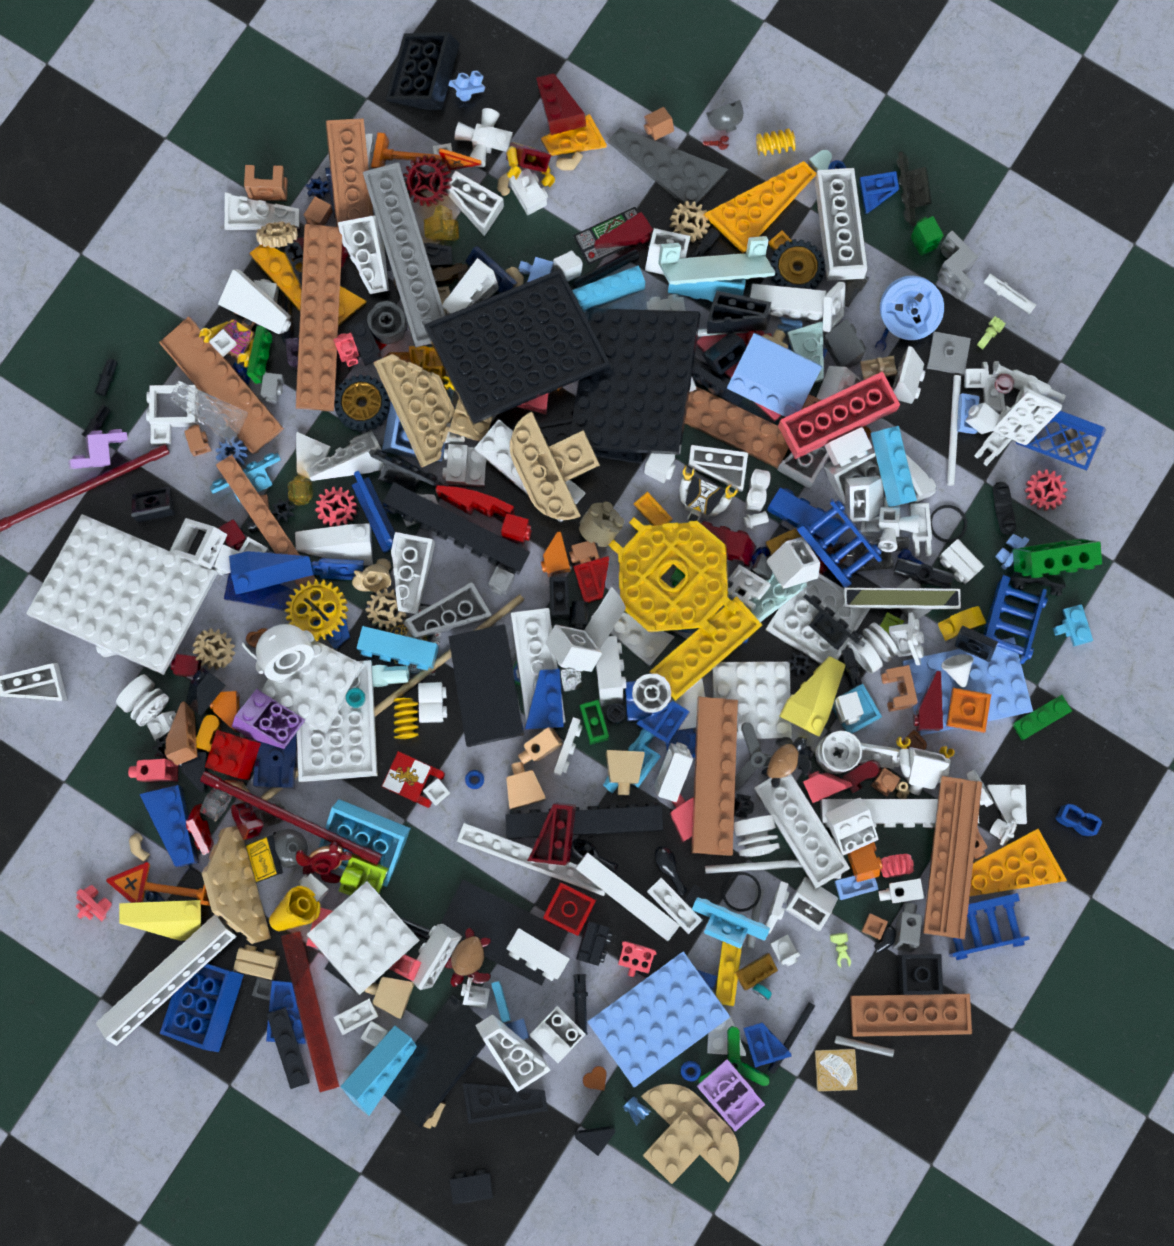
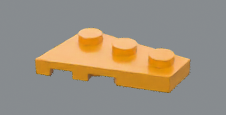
[541,114,607,156]

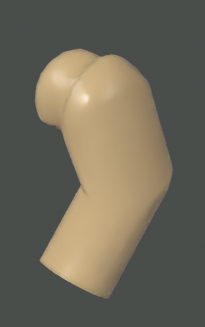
[497,171,514,196]
[505,267,524,287]

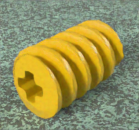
[756,128,796,156]
[394,698,418,739]

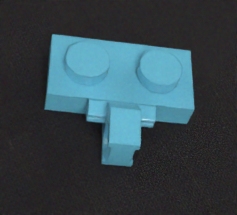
[1053,604,1093,647]

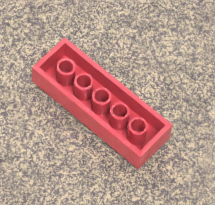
[778,371,900,459]

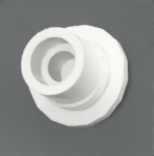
[990,819,1017,846]

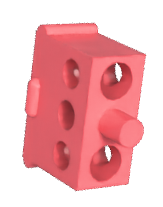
[618,941,656,977]

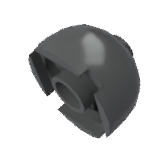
[706,100,744,133]
[273,829,308,868]

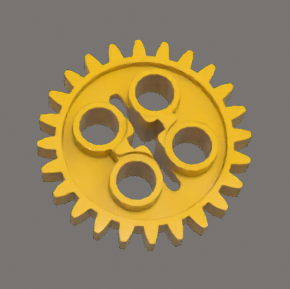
[285,579,348,641]

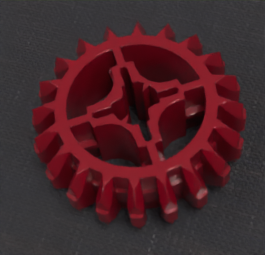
[403,155,452,207]

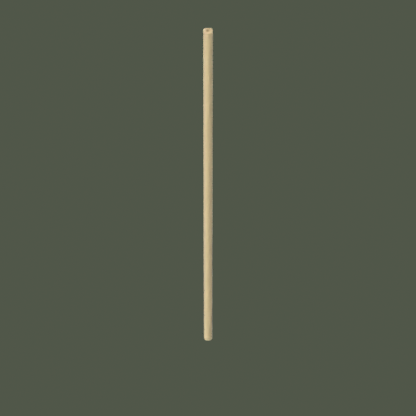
[260,594,524,801]

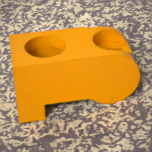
[196,715,222,752]

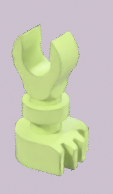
[977,316,1006,349]
[829,933,851,968]

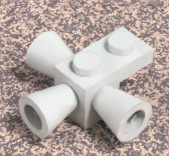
[455,108,513,167]
[861,496,920,552]

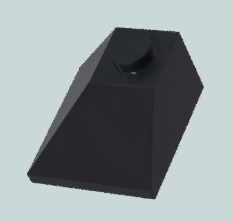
[186,667,226,716]

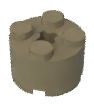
[579,502,625,547]

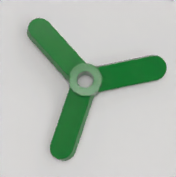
[699,1026,770,1086]

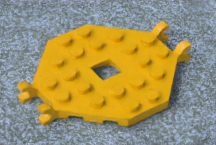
[609,517,739,638]

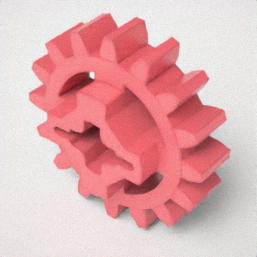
[1025,469,1068,511]
[315,487,357,527]

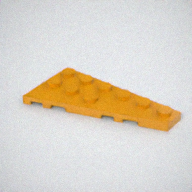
[703,161,816,253]
[249,244,366,326]
[969,829,1067,897]

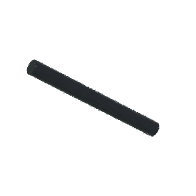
[768,1002,815,1074]

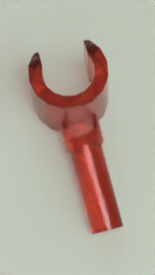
[703,136,729,150]

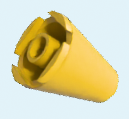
[269,886,320,931]

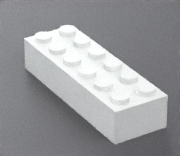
[815,168,867,281]

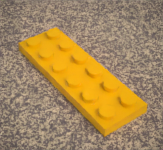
[649,596,762,701]

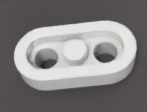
[965,770,994,807]

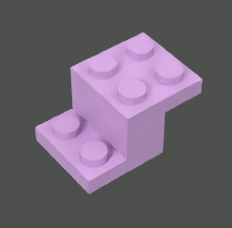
[68,429,128,469]
[697,1059,765,1131]

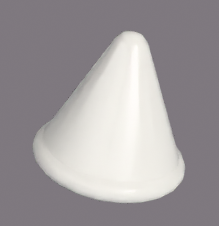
[941,654,974,688]

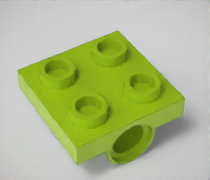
[338,854,389,896]

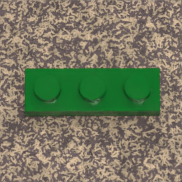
[246,326,272,384]
[1012,695,1072,740]

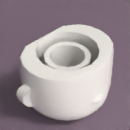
[256,624,314,681]

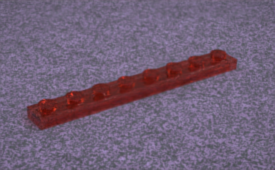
[281,931,340,1092]

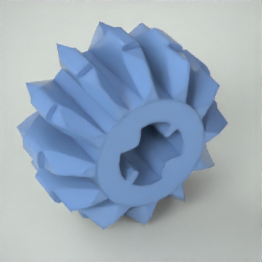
[215,437,248,465]

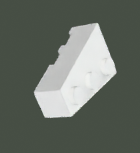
[446,171,504,237]
[688,445,748,492]
[596,636,626,706]
[0,663,67,701]

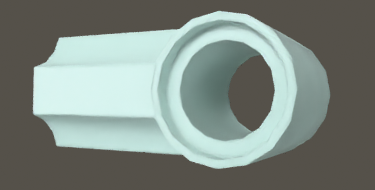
[372,665,409,687]

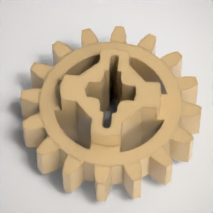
[670,201,710,243]
[256,221,298,248]
[366,588,407,631]
[192,628,235,670]

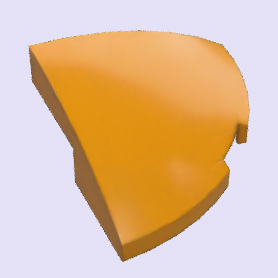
[409,346,446,384]

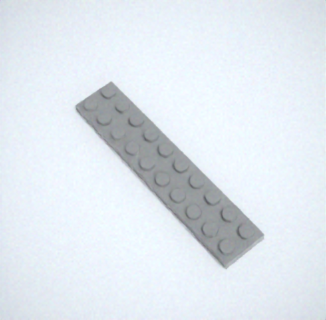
[363,162,445,348]

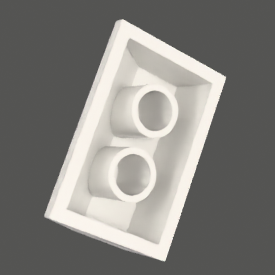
[824,439,881,504]
[411,924,462,990]

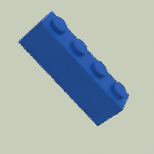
[767,488,843,548]

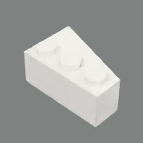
[442,258,499,315]

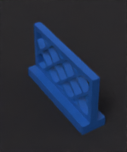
[1016,411,1106,471]
[352,471,395,553]

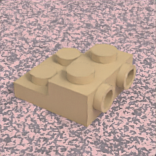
[449,399,493,442]

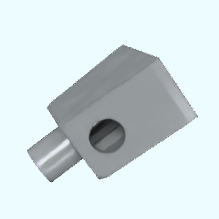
[892,903,922,952]

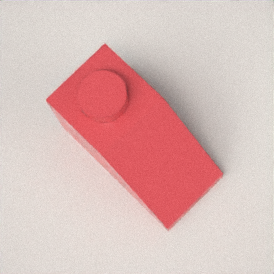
[803,771,852,803]

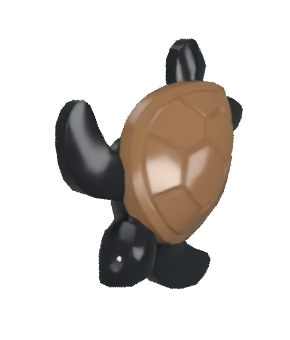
[761,736,811,788]

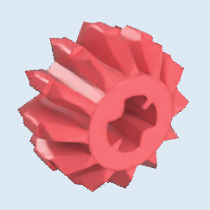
[880,854,914,878]

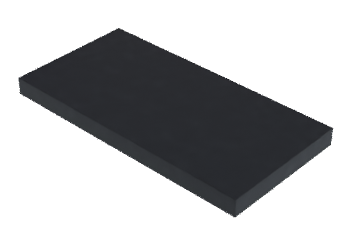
[448,624,524,747]
[441,879,568,986]
[384,994,486,1128]

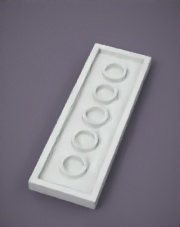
[474,420,586,522]
[510,608,565,723]
[754,774,850,889]

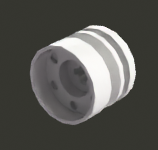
[847,622,898,674]
[116,674,169,726]
[815,731,862,774]
[734,815,780,857]

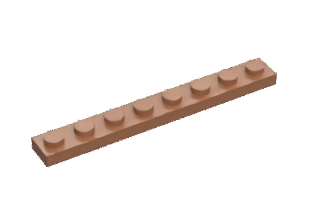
[216,454,316,590]

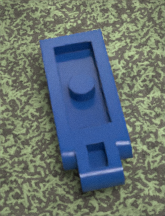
[311,558,364,580]

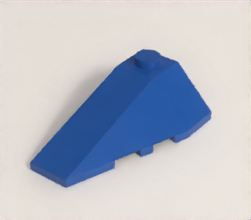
[229,551,314,594]

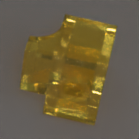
[424,205,459,242]

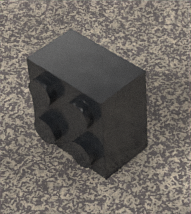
[898,954,943,995]

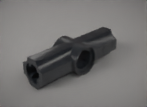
[893,558,954,589]

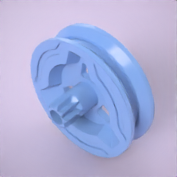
[880,275,944,340]

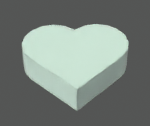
[809,150,832,171]

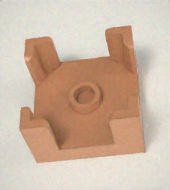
[244,165,288,201]
[880,665,918,712]

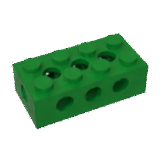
[1013,538,1102,578]

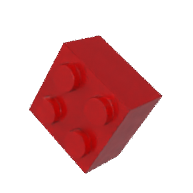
[205,730,261,780]
[543,883,596,936]

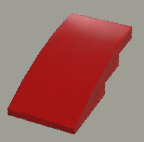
[436,485,515,519]

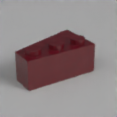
[536,73,586,135]
[700,521,757,568]
[527,802,576,866]

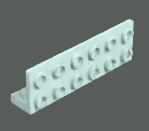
[658,236,775,285]

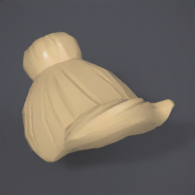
[352,558,391,593]

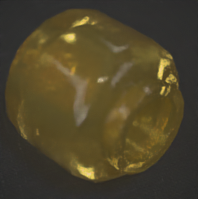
[287,476,313,505]

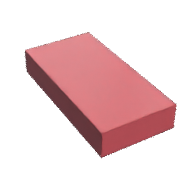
[389,954,422,981]

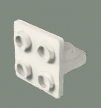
[889,612,924,665]

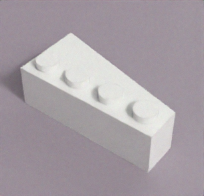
[750,284,827,323]
[475,1015,551,1092]

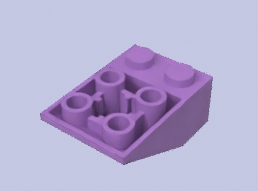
[232,689,305,749]

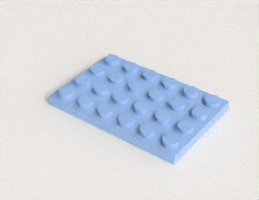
[902,637,1033,736]
[587,951,731,1087]

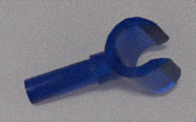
[875,327,889,352]
[897,549,925,565]

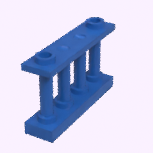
[797,498,882,588]
[983,575,1048,664]
[949,893,1030,960]

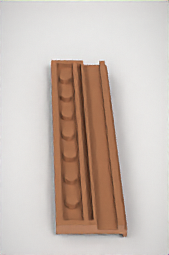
[159,316,284,454]
[692,696,738,856]
[923,776,982,939]

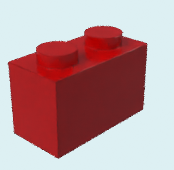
[501,513,532,545]

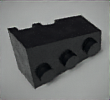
[707,291,772,334]

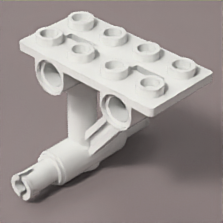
[993,364,1066,445]

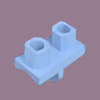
[449,70,485,101]
[995,534,1029,570]

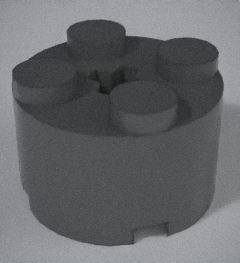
[367,301,407,344]

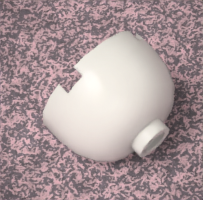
[632,674,671,713]

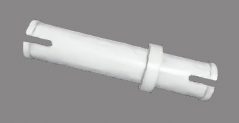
[984,273,1036,315]

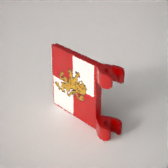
[381,751,445,808]

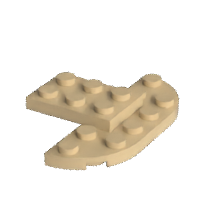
[510,412,600,520]
[641,1084,739,1184]

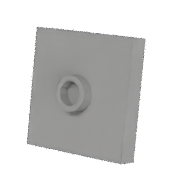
[927,331,971,375]

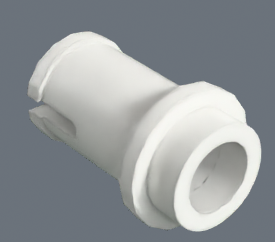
[743,511,769,529]

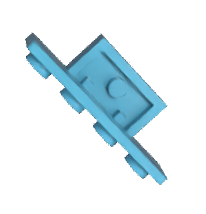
[210,453,281,502]
[603,729,661,793]
[692,897,770,949]

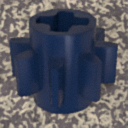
[306,176,329,200]

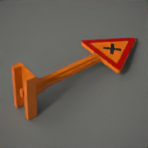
[371,132,482,171]
[106,862,210,906]

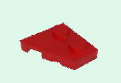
[573,556,609,603]
[186,804,214,855]

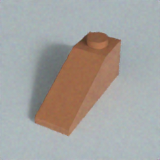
[165,702,197,765]

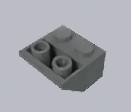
[823,319,866,369]

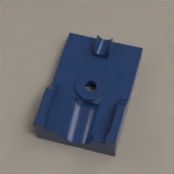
[253,733,297,789]

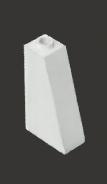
[218,269,291,334]

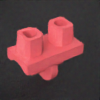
[333,333,360,367]
[76,885,112,922]

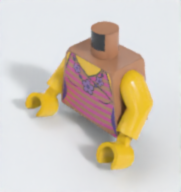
[199,318,256,367]

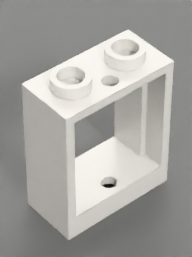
[146,385,199,427]
[170,518,227,569]
[654,742,693,802]

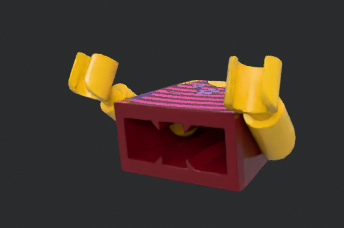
[506,142,556,187]

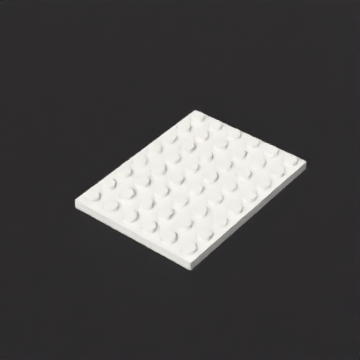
[26,514,217,675]

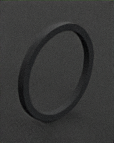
[930,505,967,543]
[722,872,761,912]

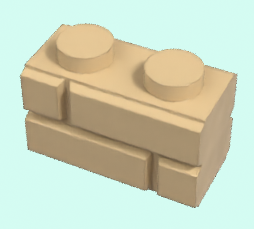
[233,944,280,980]

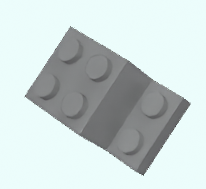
[937,231,978,302]

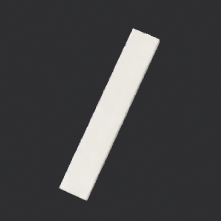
[575,853,680,941]

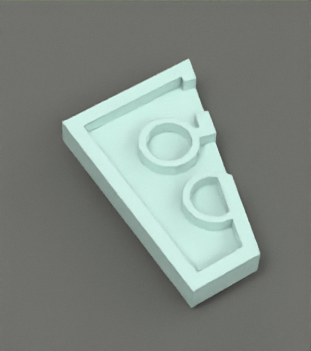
[787,321,824,383]
[749,573,807,622]

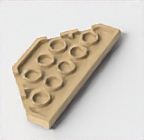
[373,354,455,468]
[202,826,271,944]

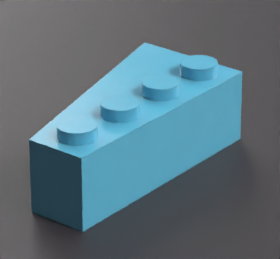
[340,1026,417,1116]

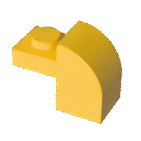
[938,606,986,641]

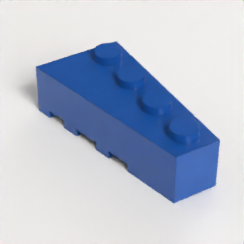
[140,785,199,868]

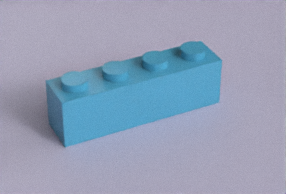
[572,265,645,312]
[668,279,746,302]
[871,426,917,507]
[357,626,439,671]

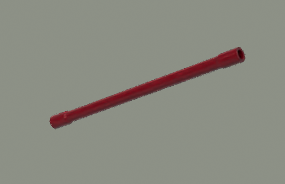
[0,444,170,532]
[200,771,382,865]

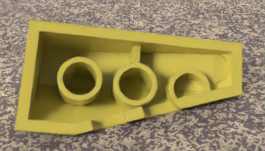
[779,656,845,737]
[119,900,201,941]

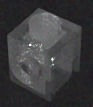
[200,788,232,822]

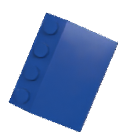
[160,963,244,1052]

